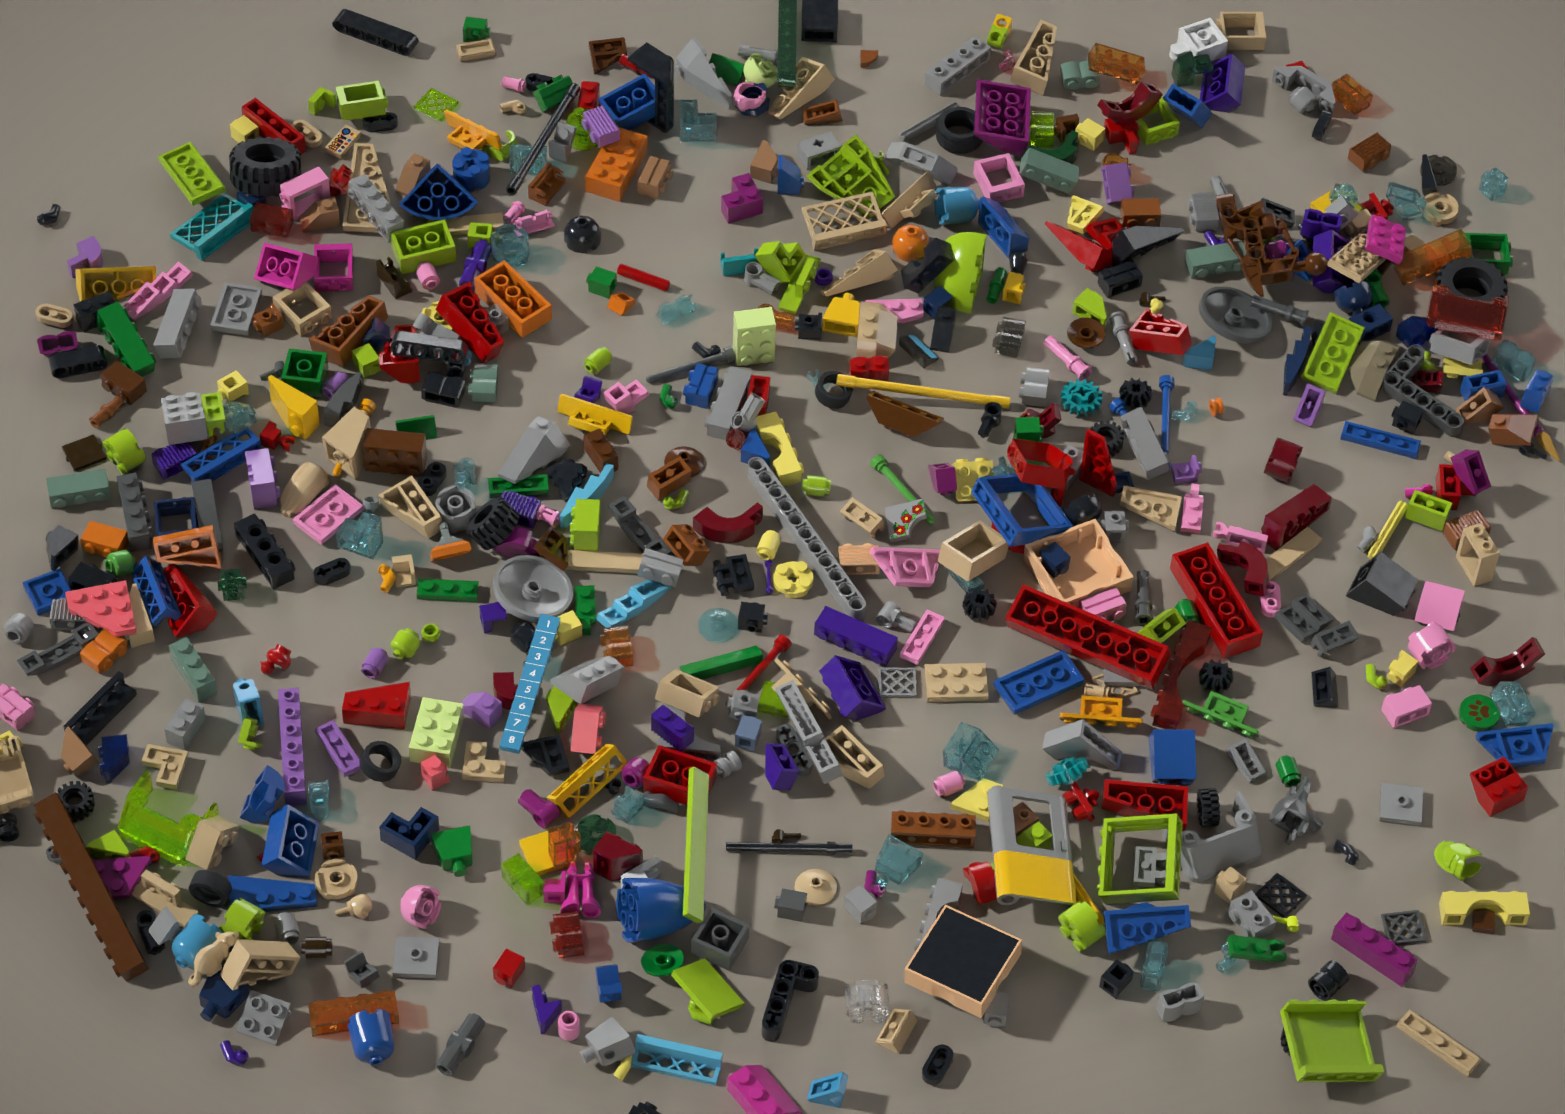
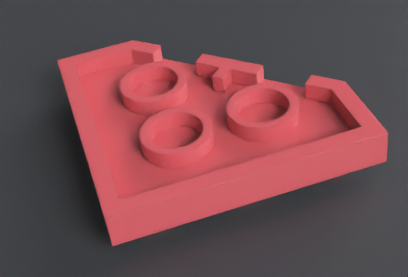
[65,580,137,637]

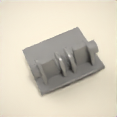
[236,990,291,1045]

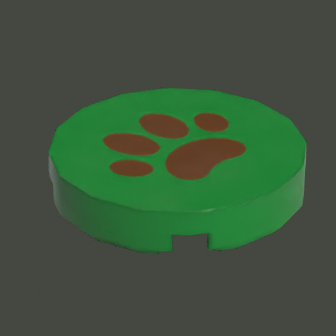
[1458,694,1500,732]

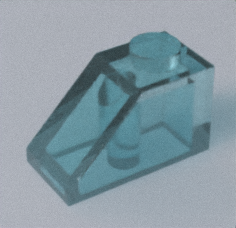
[1386,182,1426,221]

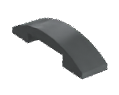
[609,496,672,555]
[17,622,98,676]

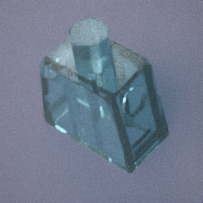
[875,834,923,887]

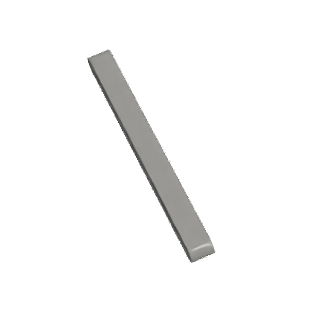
[748,457,866,621]

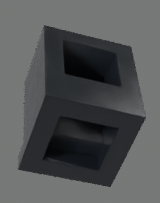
[795,313,822,340]
[1099,959,1134,999]

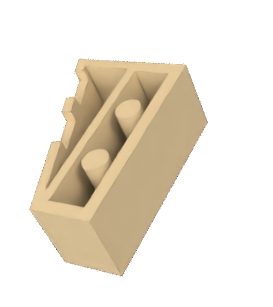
[378,476,443,539]
[825,725,885,789]
[220,940,301,990]

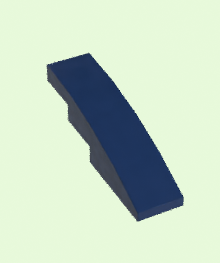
[1283,326,1311,396]

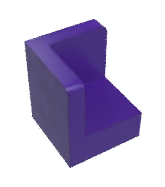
[479,602,507,633]

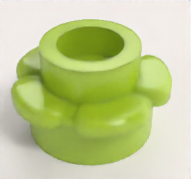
[421,623,441,642]

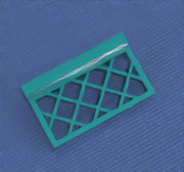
[170,193,257,261]

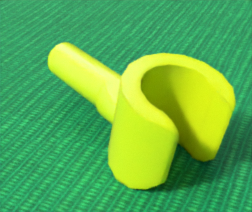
[1272,915,1299,932]

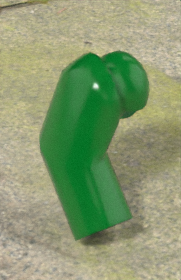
[659,384,678,408]

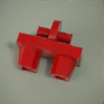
[329,164,352,196]
[1361,192,1395,220]
[1062,781,1100,822]

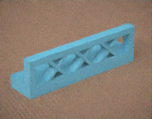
[631,1034,723,1086]

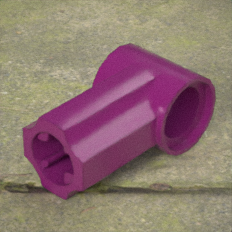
[518,789,560,828]

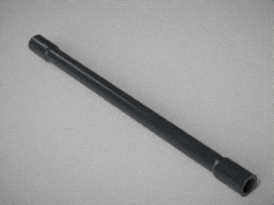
[506,83,580,195]

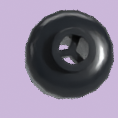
[510,622,536,652]

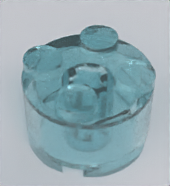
[491,224,529,267]

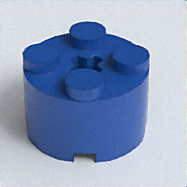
[452,147,490,192]

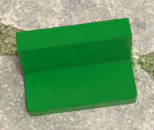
[709,53,745,86]

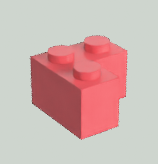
[571,704,606,754]

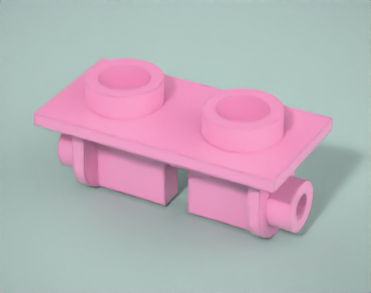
[513,209,555,237]

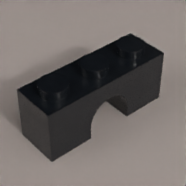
[901,238,954,294]

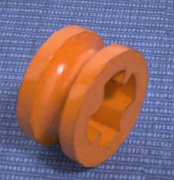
[1209,397,1224,416]

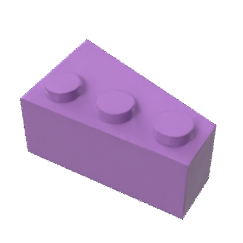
[245,448,280,510]

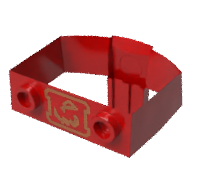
[1007,438,1076,507]

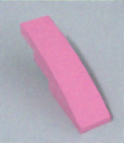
[123,262,193,321]

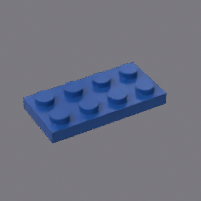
[993,650,1085,715]

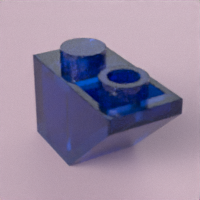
[1396,316,1442,348]
[98,734,130,783]

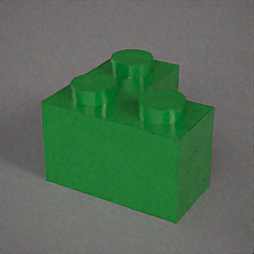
[1013,417,1044,465]

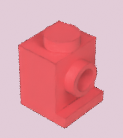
[421,755,450,791]

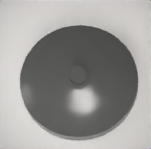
[1199,286,1272,344]

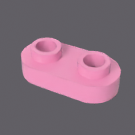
[1259,580,1281,617]

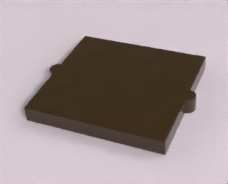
[62,434,106,471]

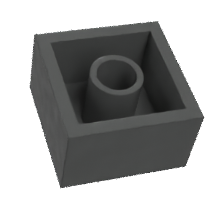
[691,907,750,970]

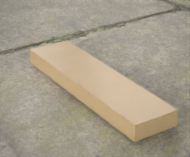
[427,212,504,236]
[1266,527,1322,581]
[565,550,643,574]
[1396,1009,1481,1077]

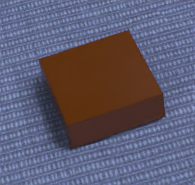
[1472,910,1495,934]

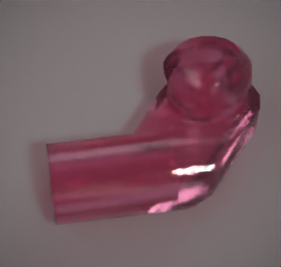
[999,50,1015,72]

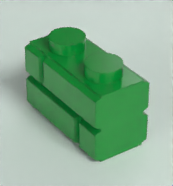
[533,74,578,112]

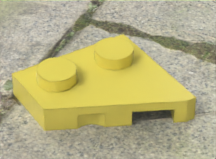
[1067,195,1104,234]
[951,778,1003,822]

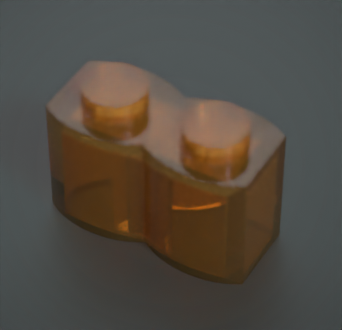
[600,625,633,667]

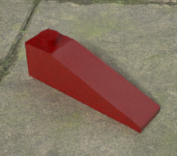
[1045,221,1112,273]
[1079,429,1117,497]

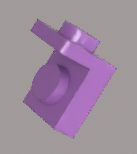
[1171,455,1202,484]

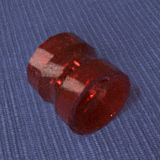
[726,429,748,450]

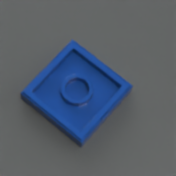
[22,568,72,616]

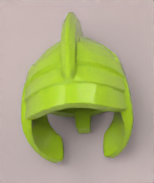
[1434,840,1482,881]

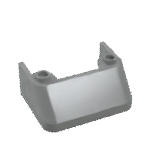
[1162,791,1263,883]

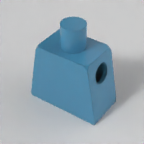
[233,678,264,726]

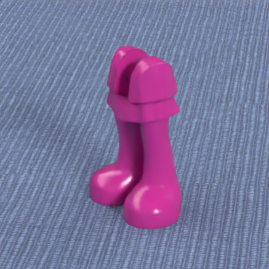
[560,862,601,919]

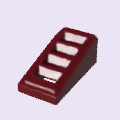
[1412,370,1443,394]

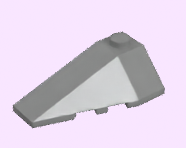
[675,37,732,109]
[498,416,571,484]

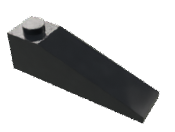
[1112,226,1185,267]

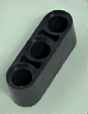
[49,345,108,379]

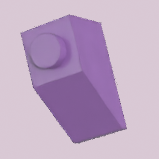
[462,692,503,729]

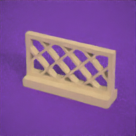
[801,192,887,251]

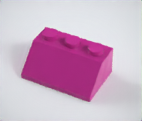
[254,243,319,290]
[727,1065,802,1114]

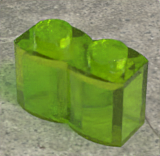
[1029,111,1054,147]

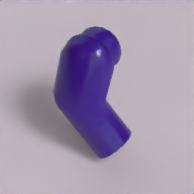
[1204,231,1226,246]
[220,1040,249,1065]

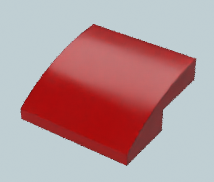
[1085,217,1130,249]

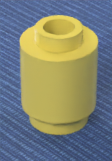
[756,530,781,560]

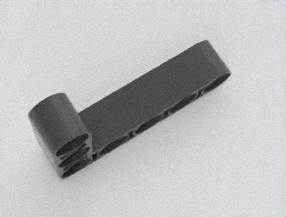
[1383,345,1464,437]

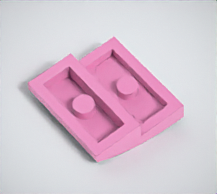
[1414,581,1465,631]

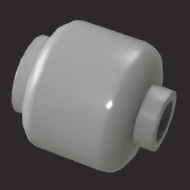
[1289,86,1317,113]
[3,613,34,643]

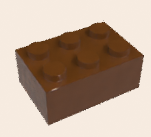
[363,428,427,476]

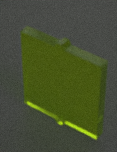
[757,681,789,718]

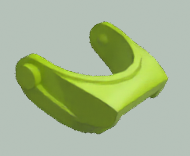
[482,130,520,161]

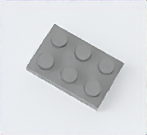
[210,282,263,336]

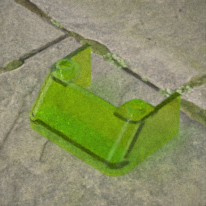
[118,769,219,866]

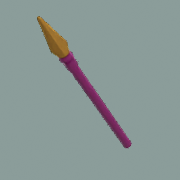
[1481,354,1560,462]

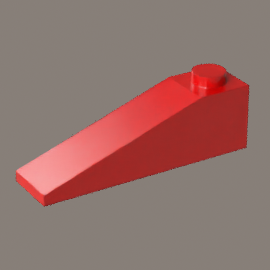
[379,324,420,384]
[164,564,217,638]

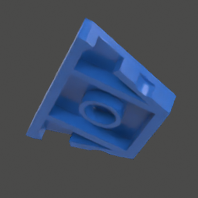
[1475,723,1554,767]

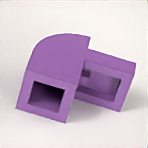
[67,236,103,278]

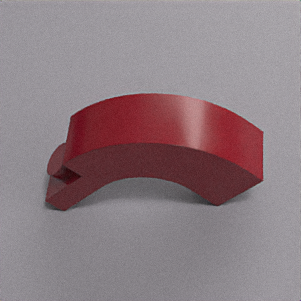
[1097,81,1163,125]
[693,502,763,543]
[1217,541,1269,597]
[1470,637,1545,686]

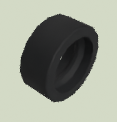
[815,371,853,409]
[359,741,402,782]
[188,870,232,907]

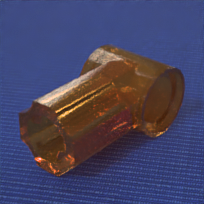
[758,304,795,331]

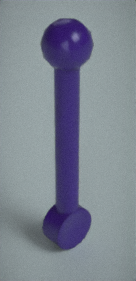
[764,559,773,594]

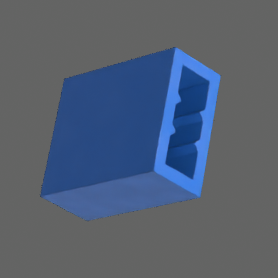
[1162,84,1212,128]

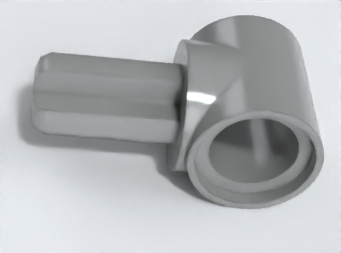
[876,601,917,632]

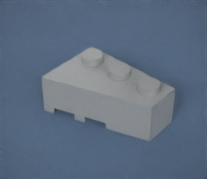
[1120,407,1171,480]

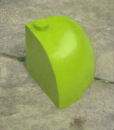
[934,232,987,314]

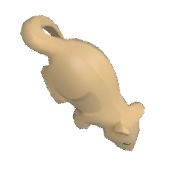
[188,931,239,988]

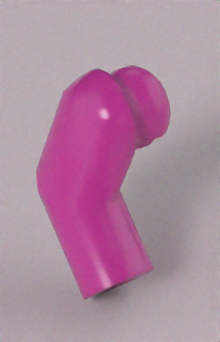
[1405,484,1433,498]

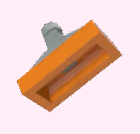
[429,523,472,562]

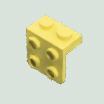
[952,458,994,502]

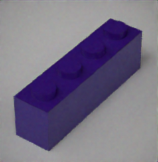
[814,606,898,666]

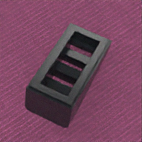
[1422,154,1438,196]

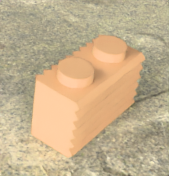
[838,543,880,575]

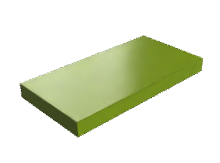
[158,141,226,206]
[1301,312,1365,394]

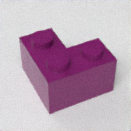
[721,173,763,224]

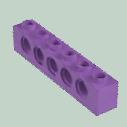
[278,688,307,806]

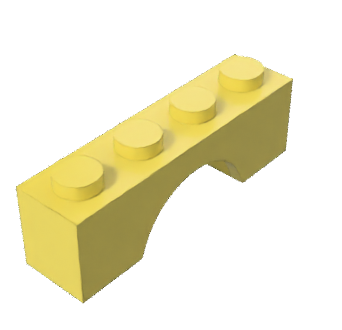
[755,412,804,487]
[1439,891,1530,925]

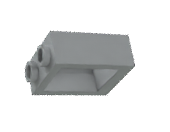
[1429,323,1491,365]

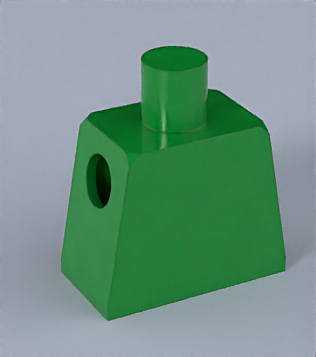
[430,825,473,877]

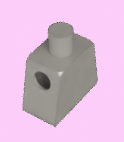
[579,1016,636,1066]

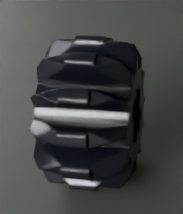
[1119,377,1152,410]
[962,587,997,622]
[1199,659,1234,694]

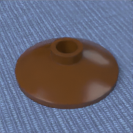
[1067,318,1105,348]
[664,446,704,477]

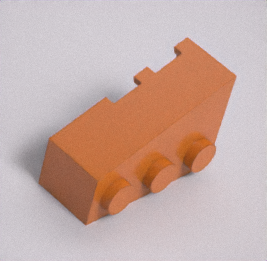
[153,525,222,569]

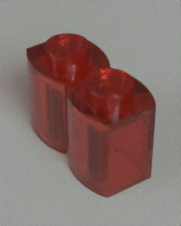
[549,911,584,958]

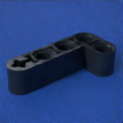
[391,331,468,379]
[762,960,819,1042]

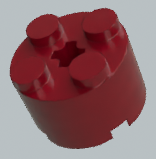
[1264,437,1303,483]

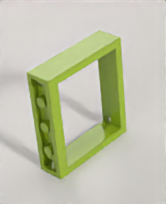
[1097,813,1183,904]

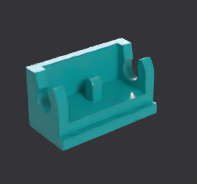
[720,248,761,276]

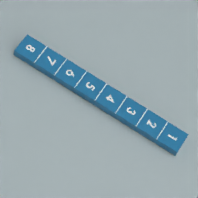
[499,614,560,754]

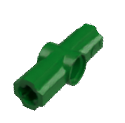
[1362,269,1389,308]

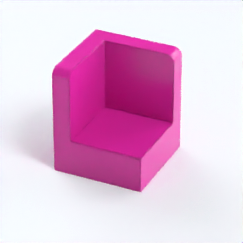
[543,871,566,903]

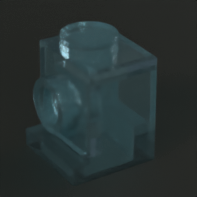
[611,785,643,824]

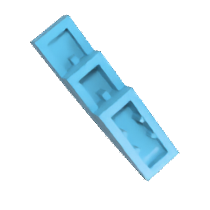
[560,463,614,529]
[596,580,672,631]

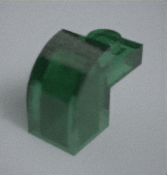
[1171,52,1213,87]

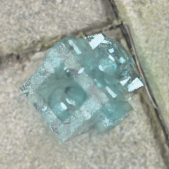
[1479,167,1509,201]
[1329,183,1359,208]

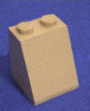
[322,407,371,479]

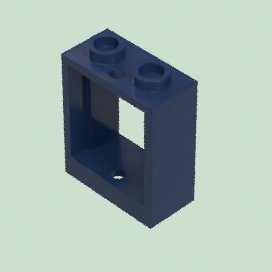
[154,497,197,536]

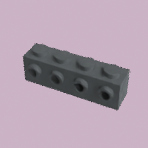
[116,473,154,552]

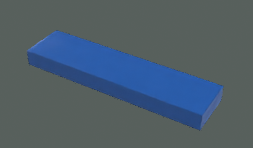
[1340,421,1421,459]

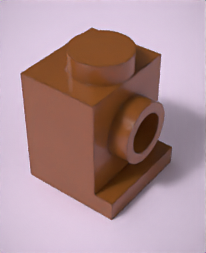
[252,303,284,337]

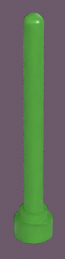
[870,454,935,525]

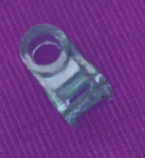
[308,779,330,820]

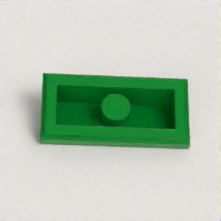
[395,415,437,440]

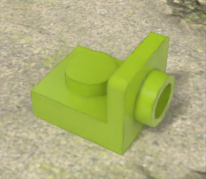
[308,87,336,115]
[238,718,263,751]

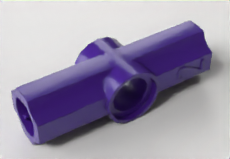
[459,240,492,291]

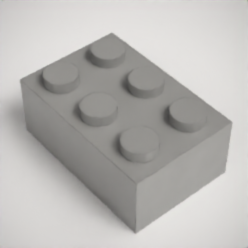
[161,392,208,445]

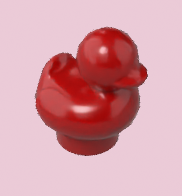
[260,644,292,675]

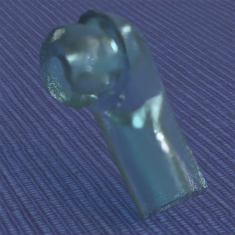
[1216,943,1236,973]

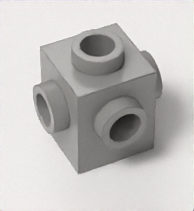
[1100,511,1129,542]
[726,690,759,721]

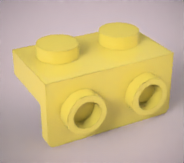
[1442,356,1483,379]

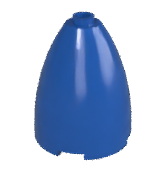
[616,878,706,943]

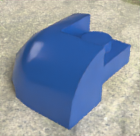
[240,765,285,823]

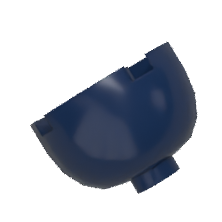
[1333,282,1372,315]

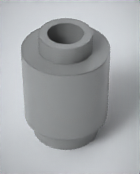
[274,912,300,945]

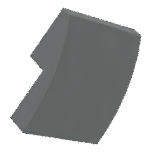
[1274,594,1333,643]

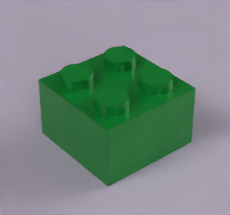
[281,348,329,397]

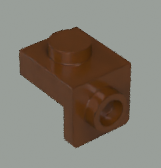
[1053,113,1079,143]
[321,831,345,860]

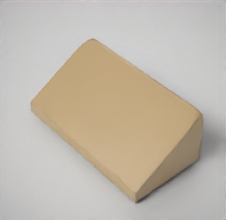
[875,1008,917,1053]

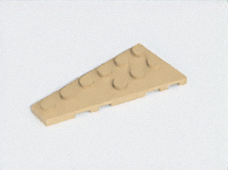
[343,143,391,233]

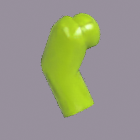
[1365,663,1388,689]

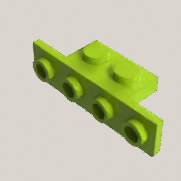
[778,254,821,314]

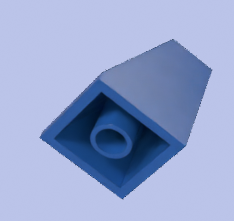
[1149,729,1196,786]

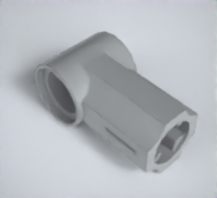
[744,262,781,295]
[731,393,765,433]

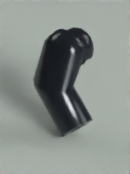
[37,204,61,225]
[692,341,721,358]
[1333,839,1359,866]

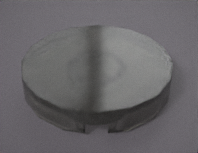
[1420,155,1457,186]

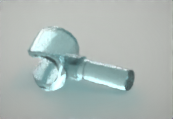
[806,369,820,388]

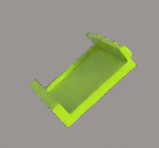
[1280,999,1384,1082]

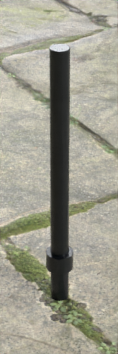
[726,841,852,854]

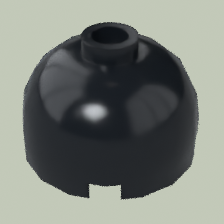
[564,215,601,253]
[1062,493,1102,527]

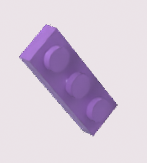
[315,720,361,778]

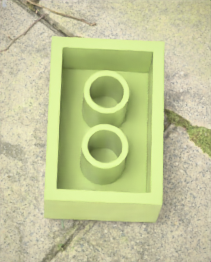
[733,307,776,366]
[409,697,464,768]

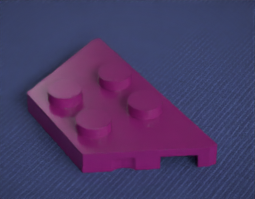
[93,856,152,900]

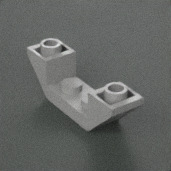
[1272,66,1336,115]
[884,142,958,186]

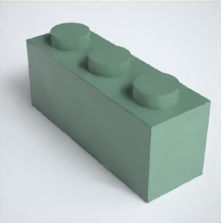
[1019,148,1079,194]
[1185,241,1246,279]
[46,468,111,509]
[168,637,217,702]

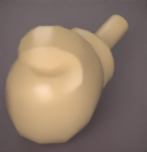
[335,894,373,919]

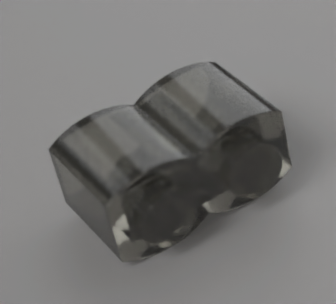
[992,317,1026,358]

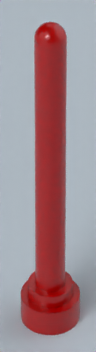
[725,634,792,705]

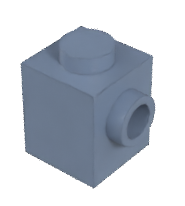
[735,715,762,751]

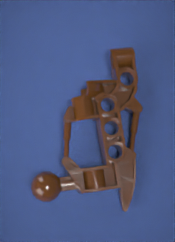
[1216,193,1328,297]

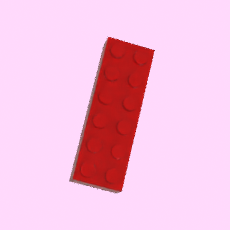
[1170,542,1263,659]

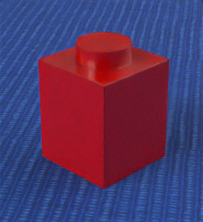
[493,949,525,988]

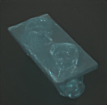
[656,294,697,324]

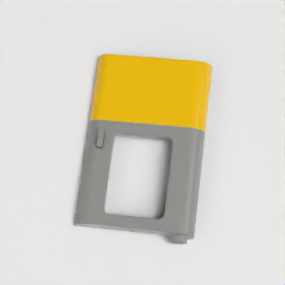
[987,785,1077,906]

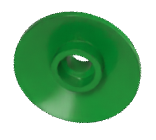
[641,944,684,977]

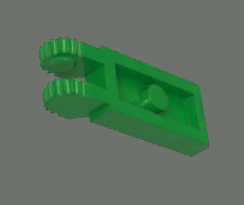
[1227,935,1287,962]

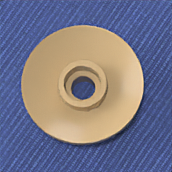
[795,869,837,906]

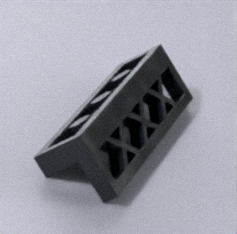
[64,671,137,746]

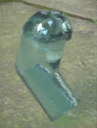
[1171,401,1198,420]

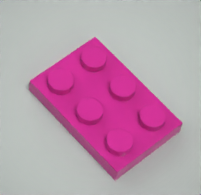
[1365,214,1406,264]

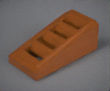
[802,99,842,125]

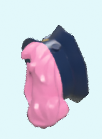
[734,82,770,116]

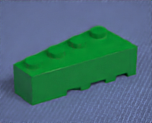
[97,301,156,377]

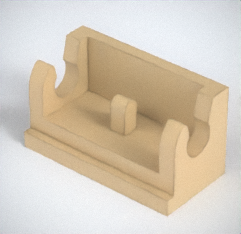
[840,497,885,538]

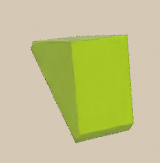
[87,830,130,859]

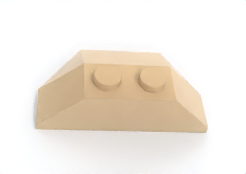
[856,302,898,358]

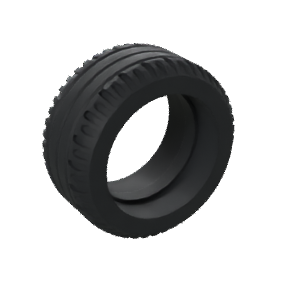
[936,107,983,154]

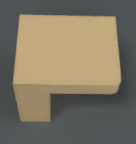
[392,554,416,588]

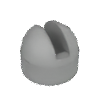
[363,496,379,513]

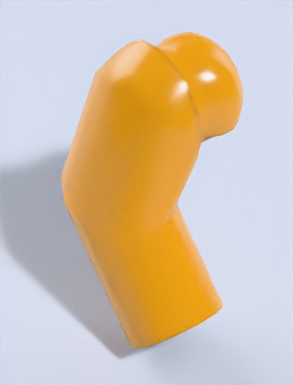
[378,564,396,593]

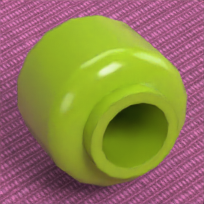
[390,628,420,660]

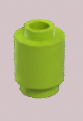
[584,347,613,374]
[802,475,831,497]

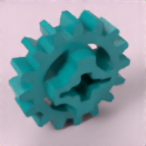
[1060,379,1103,417]
[1045,757,1090,786]

